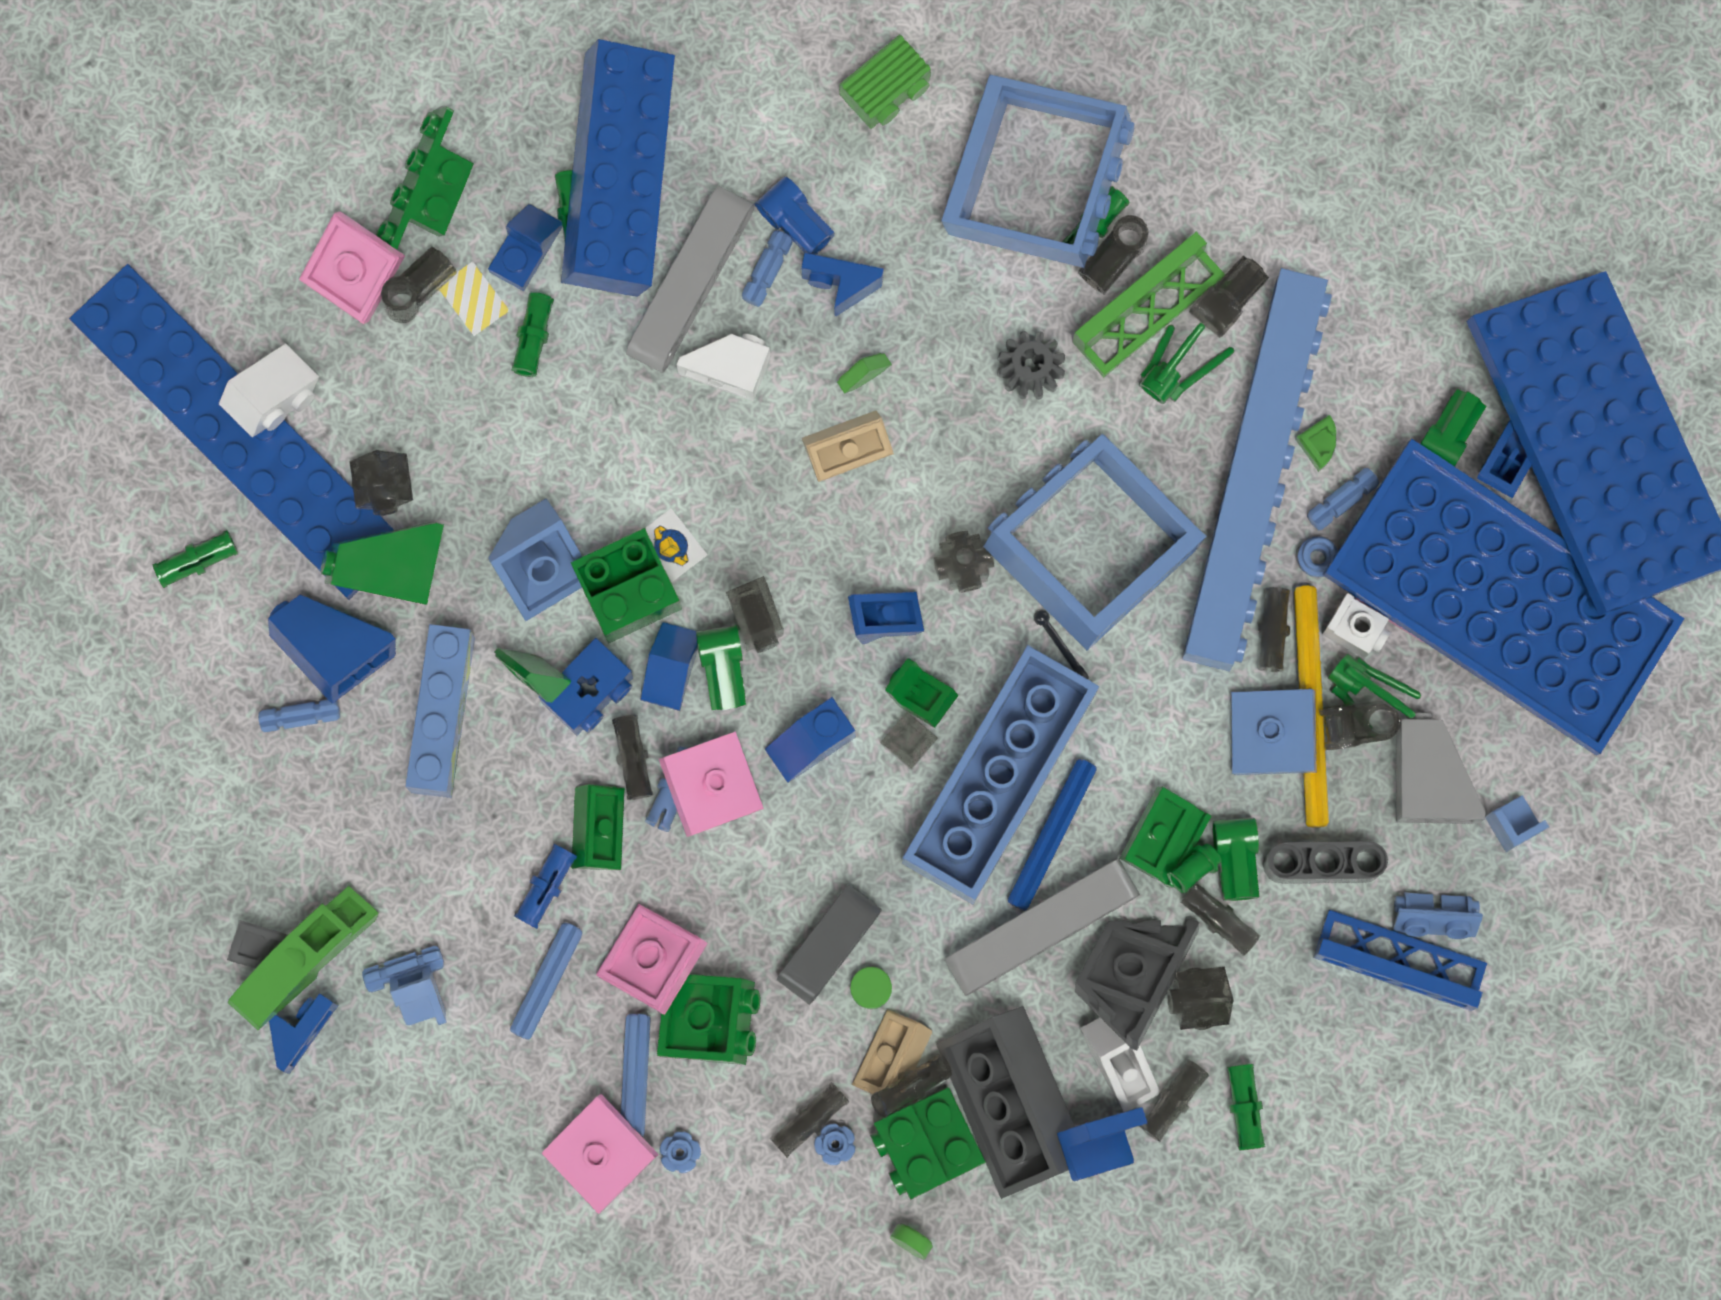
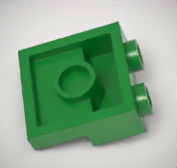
[657,974,761,1065]
[870,1087,986,1200]

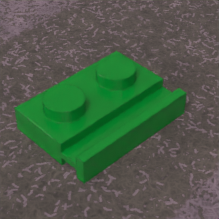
[1119,786,1212,888]

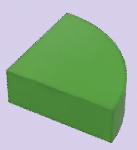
[837,353,892,394]
[1295,415,1336,472]

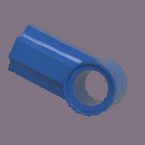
[754,176,835,255]

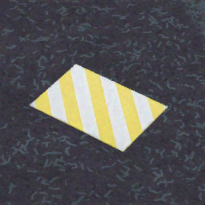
[437,261,510,336]

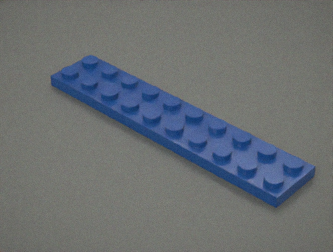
[69,264,394,600]

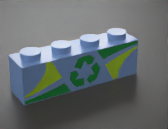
[405,624,475,798]

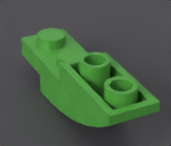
[228,886,379,1030]

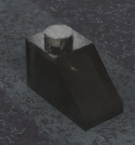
[726,576,784,653]

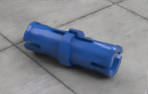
[514,844,577,929]

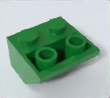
[571,528,682,644]

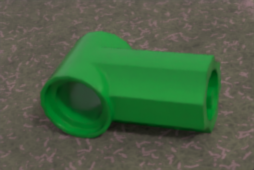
[1420,389,1487,467]
[696,625,746,710]
[1212,817,1260,901]

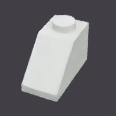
[677,334,770,401]
[1080,1018,1161,1112]

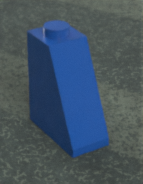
[268,594,396,703]

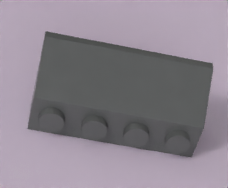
[936,1006,1075,1199]

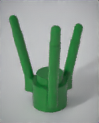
[1139,323,1235,404]
[1328,654,1421,737]

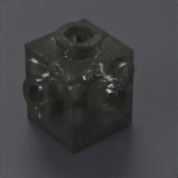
[349,450,413,516]
[933,531,994,593]
[1167,966,1234,1030]

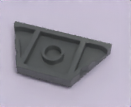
[1075,920,1200,1051]

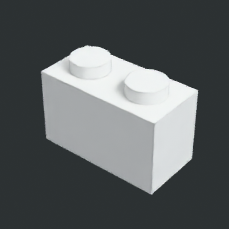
[219,343,319,438]

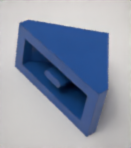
[1477,420,1532,498]
[640,622,698,711]

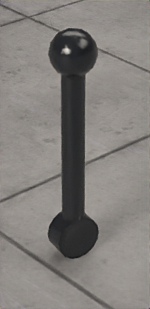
[1034,610,1089,679]

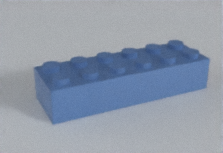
[902,645,1099,905]

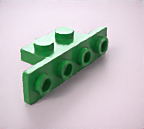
[376,106,474,250]

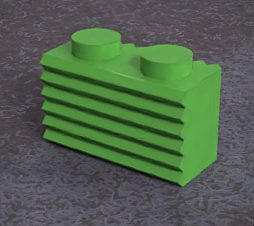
[839,34,931,129]

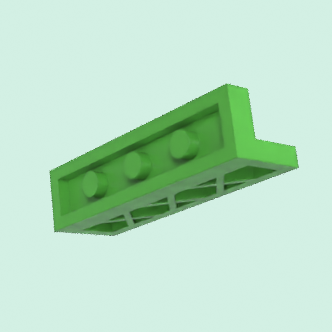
[1072,231,1225,378]

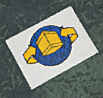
[645,508,708,582]

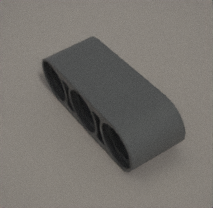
[1263,841,1388,884]
[777,884,882,1005]

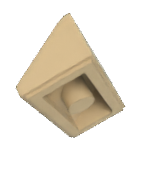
[802,411,894,482]
[852,1009,932,1106]

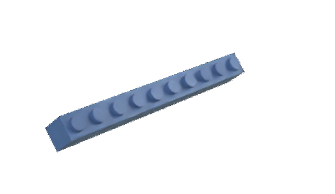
[1182,268,1332,672]

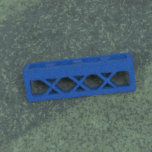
[1313,910,1487,1011]

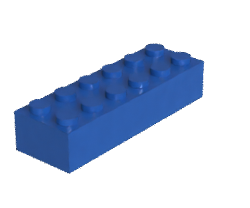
[561,39,675,297]

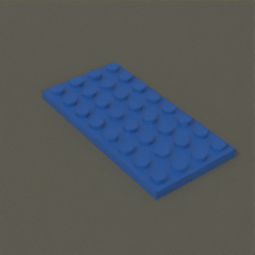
[1466,271,1721,616]
[1323,438,1685,756]

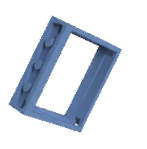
[941,75,1135,268]
[983,434,1207,651]

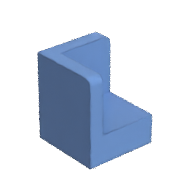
[1485,795,1549,852]
[390,966,447,1025]

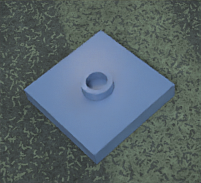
[1231,689,1317,775]

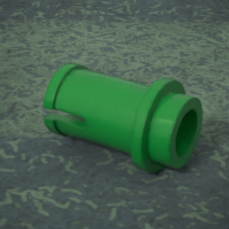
[1167,843,1222,893]

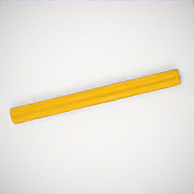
[1294,585,1329,828]

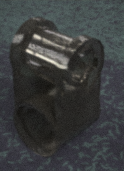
[1318,700,1401,750]

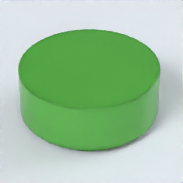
[850,967,892,1010]
[890,1223,933,1260]

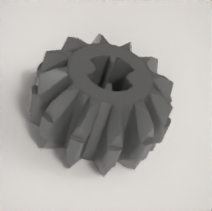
[998,331,1065,400]

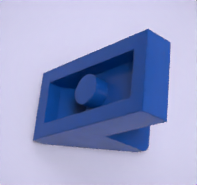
[488,204,562,291]
[801,253,884,316]
[848,592,924,644]
[269,993,338,1074]

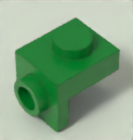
[885,658,959,728]

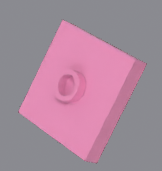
[299,211,405,324]
[659,731,764,837]
[596,904,708,1015]
[542,1094,659,1214]

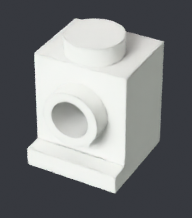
[1322,593,1391,659]

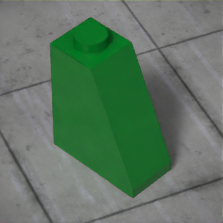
[321,522,444,605]

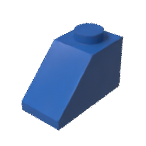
[765,697,856,783]

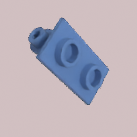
[1393,892,1483,939]

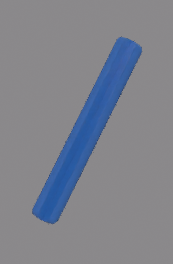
[1008,759,1097,911]

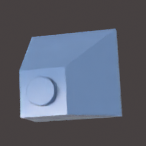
[488,499,582,621]

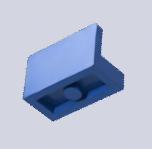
[1057,1107,1147,1181]

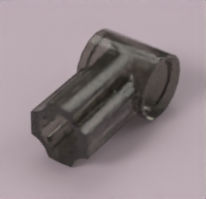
[1078,215,1149,295]
[381,246,457,323]
[1189,256,1269,338]

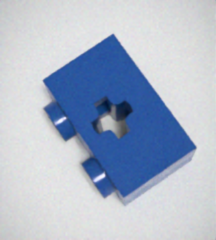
[538,638,634,736]

